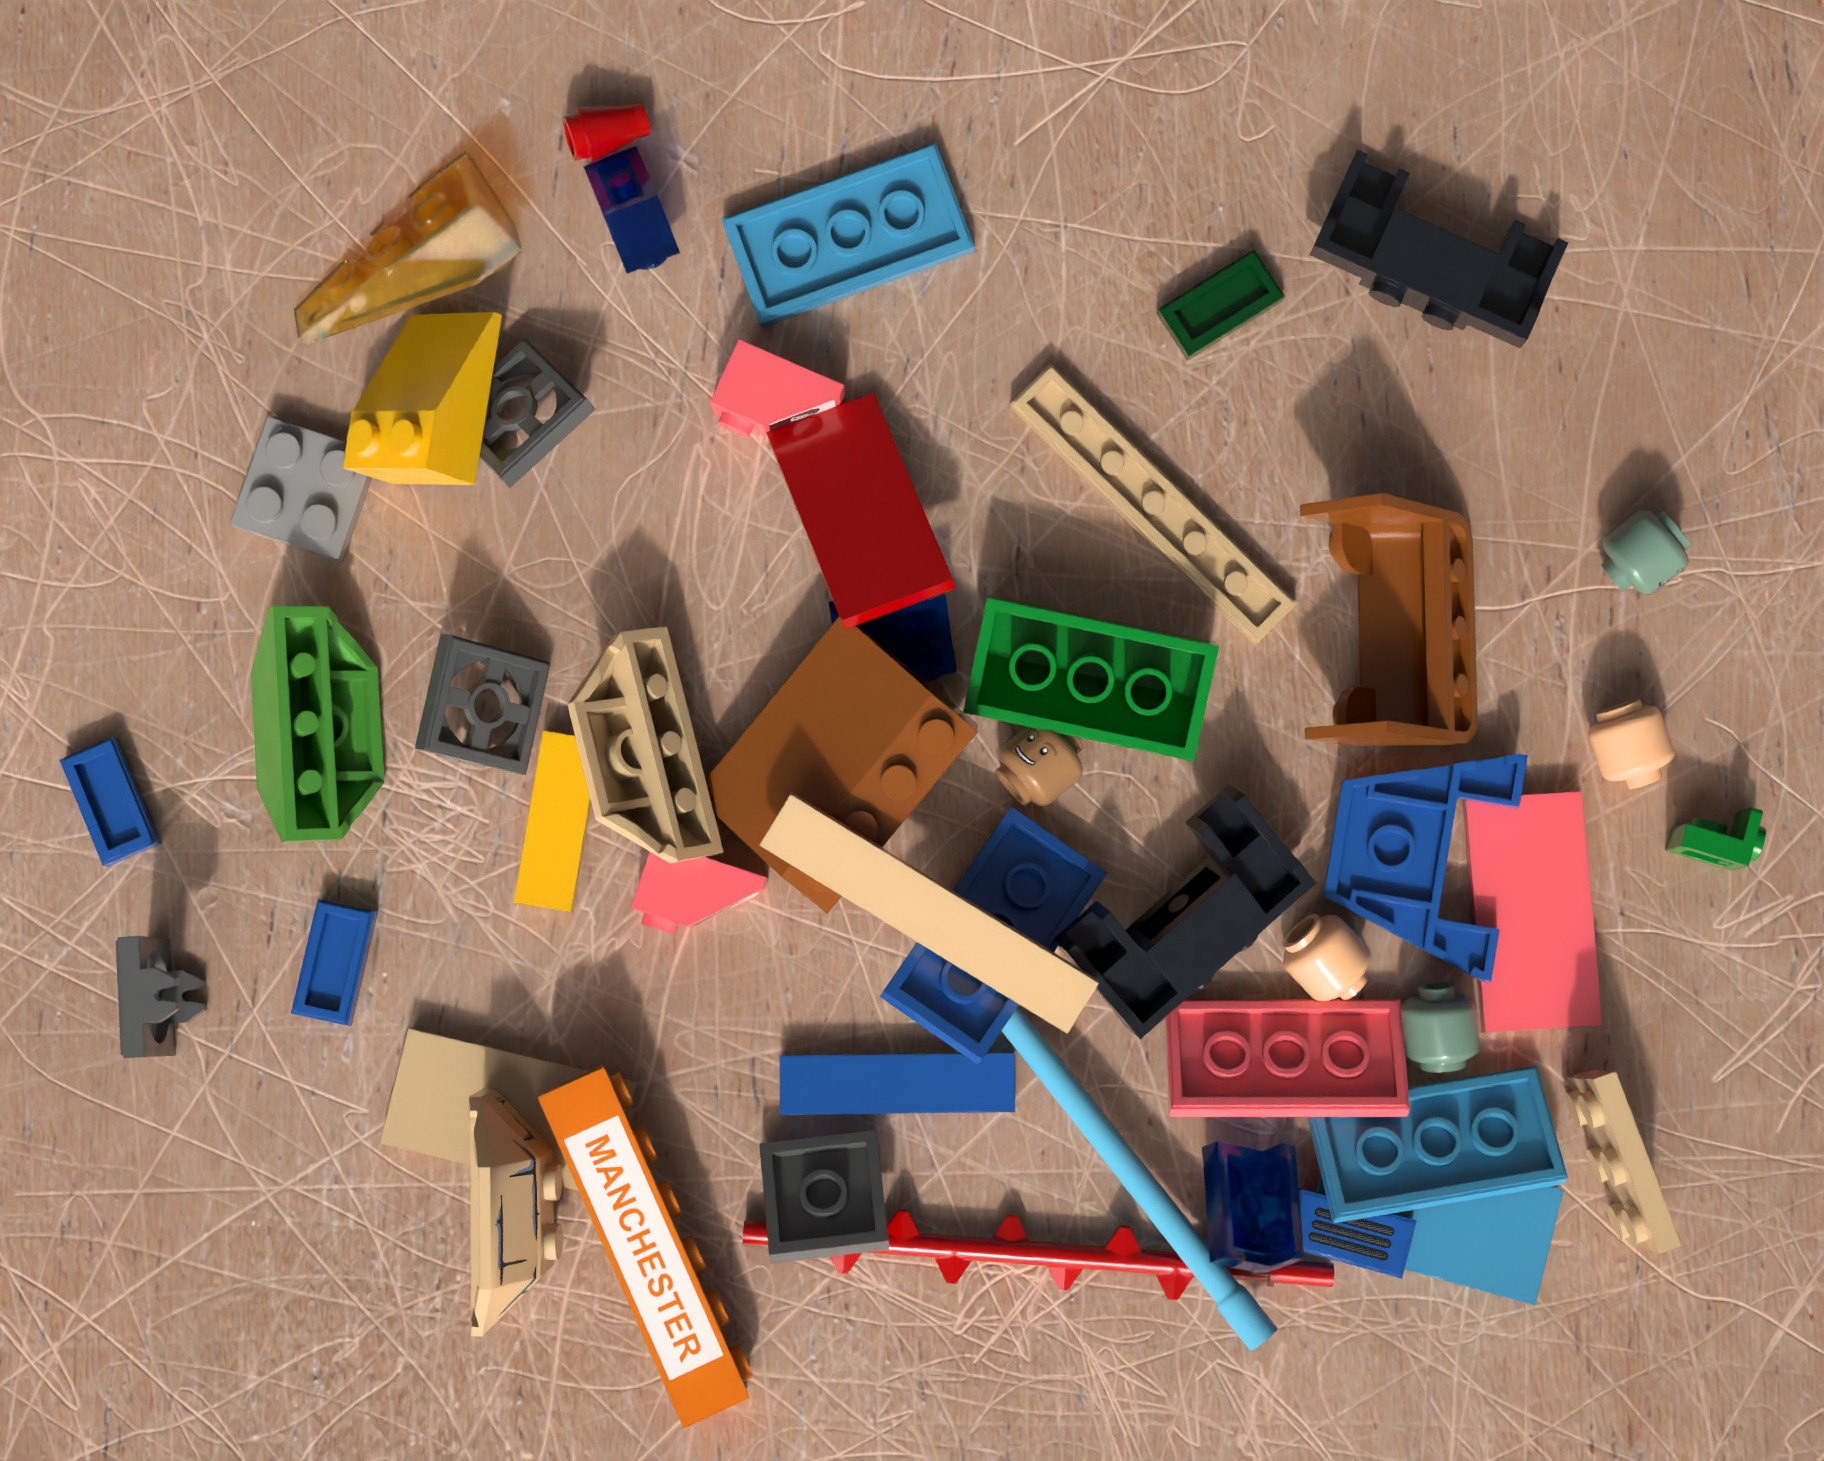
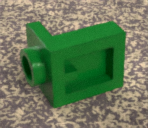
[1665,807,1766,871]

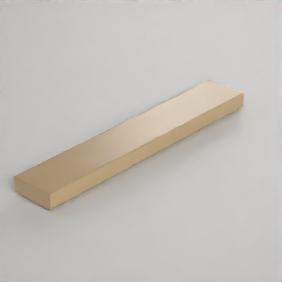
[1010,363,1298,646]
[760,792,1099,1034]

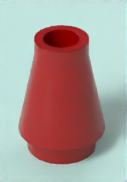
[562,102,651,163]

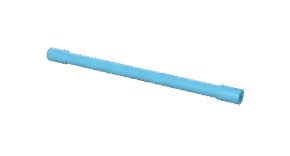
[1002,1006,1278,1351]

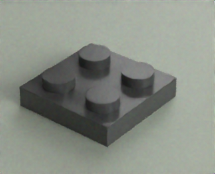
[759,1130,890,1264]

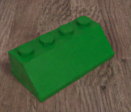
[963,594,1219,762]

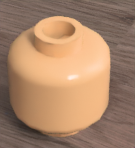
[1588,698,1675,789]
[1283,914,1371,1001]

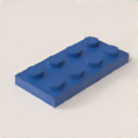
[879,807,1107,1065]

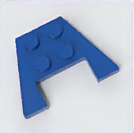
[1323,754,1528,982]

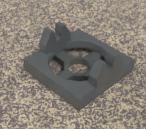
[479,338,596,488]
[415,634,551,775]
[116,936,207,1058]

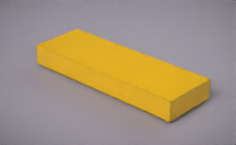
[513,731,592,913]

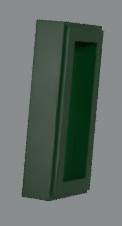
[1157,249,1285,361]

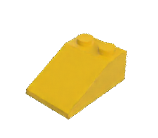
[343,312,502,485]

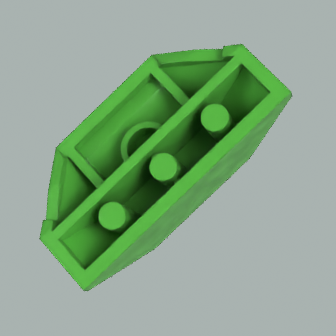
[251,605,385,842]

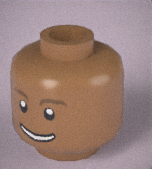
[995,726,1084,806]

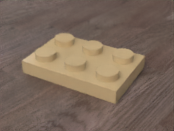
[1565,1070,1682,1254]

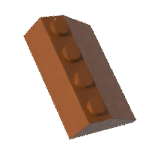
[705,617,978,914]

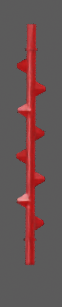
[742,1209,1335,1300]

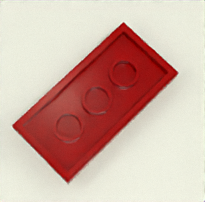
[766,393,955,630]

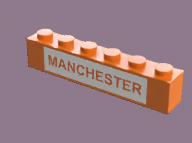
[538,1065,754,1429]

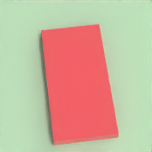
[1462,791,1603,1033]
[1165,999,1410,1117]

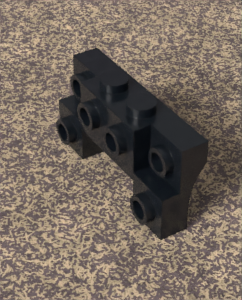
[1309,149,1569,348]
[1053,784,1316,1040]

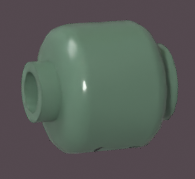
[1601,509,1692,595]
[1400,982,1480,1073]

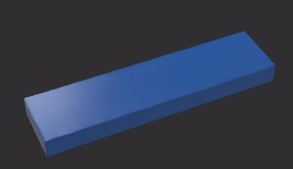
[779,1053,1015,1115]

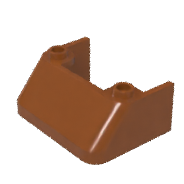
[1300,493,1478,746]

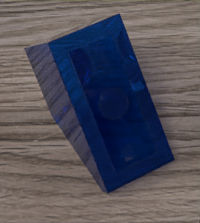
[583,146,680,274]

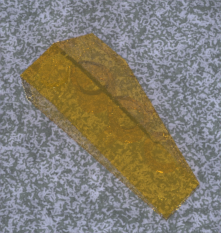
[294,150,523,345]

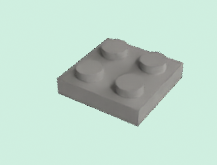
[230,417,372,563]

